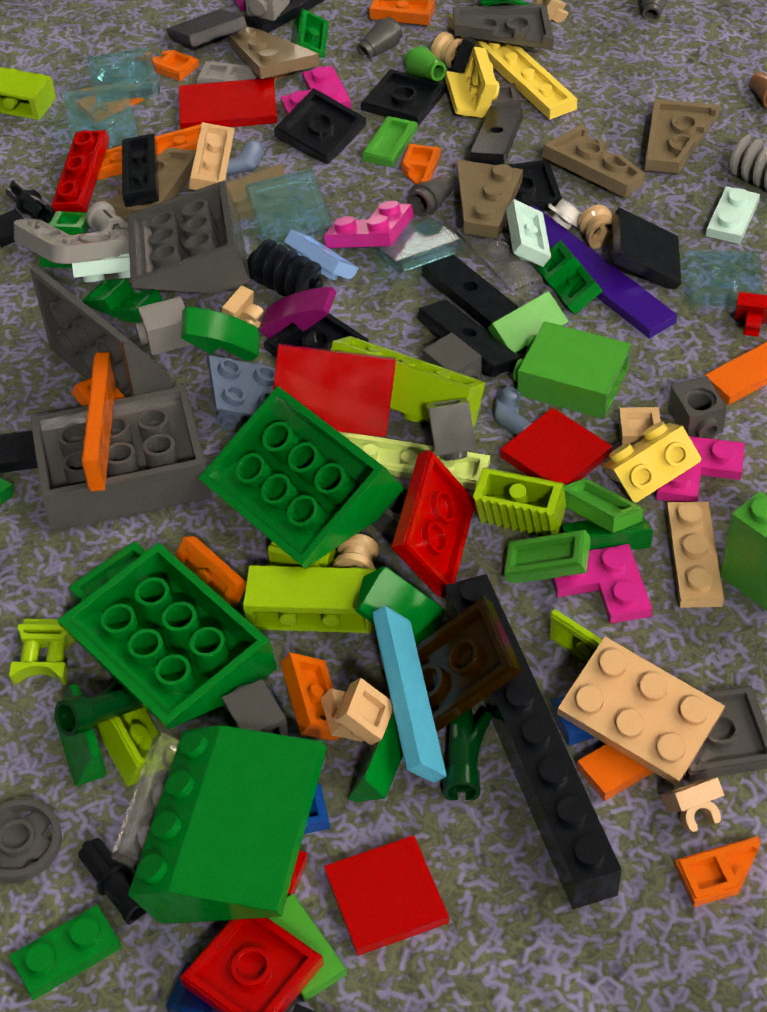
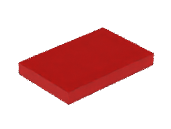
[179,77,278,129]
[273,344,396,437]
[391,450,475,597]

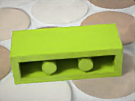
[243,565,377,633]

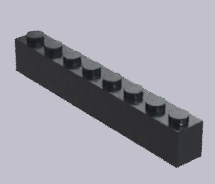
[446,574,622,910]

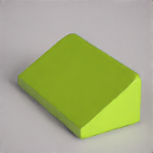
[549,609,603,663]
[94,707,174,787]

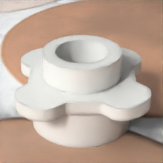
[548,198,582,230]

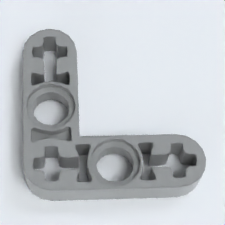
[13,219,129,264]

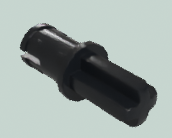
[5,180,54,223]
[78,838,147,925]

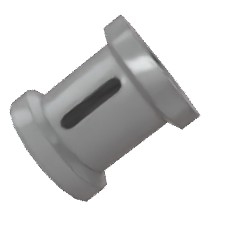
[86,201,128,231]

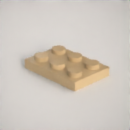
[557,636,725,787]

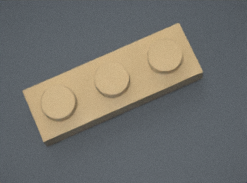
[189,122,235,190]
[666,502,724,608]

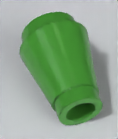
[404,46,447,81]

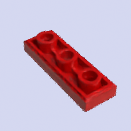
[51,130,110,213]

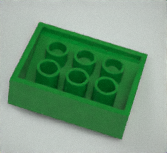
[198,386,404,568]
[57,542,277,730]
[128,725,327,924]

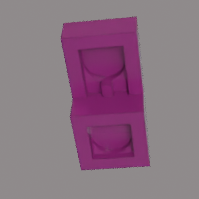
[258,287,336,339]

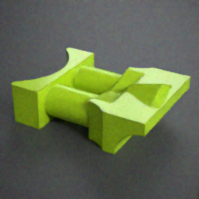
[9,619,75,686]

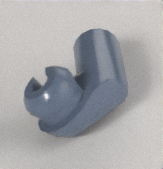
[226,140,264,176]
[494,386,532,436]

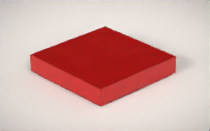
[500,407,613,486]
[324,835,449,956]
[180,918,324,1012]

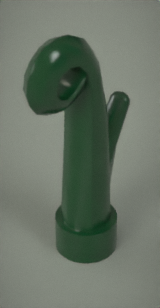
[54,681,144,736]
[443,708,492,800]

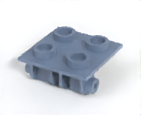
[207,355,276,430]

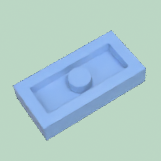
[284,229,359,281]

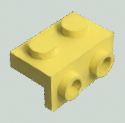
[445,47,499,118]
[602,421,701,503]

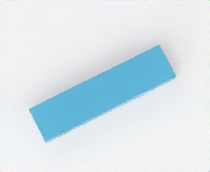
[372,606,447,783]

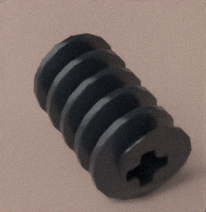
[247,239,323,297]

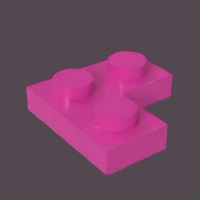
[280,66,351,115]
[324,201,414,248]
[656,436,745,502]
[551,544,653,624]

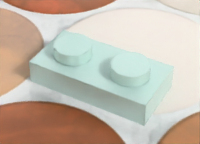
[706,186,760,244]
[506,199,551,267]
[72,253,131,282]

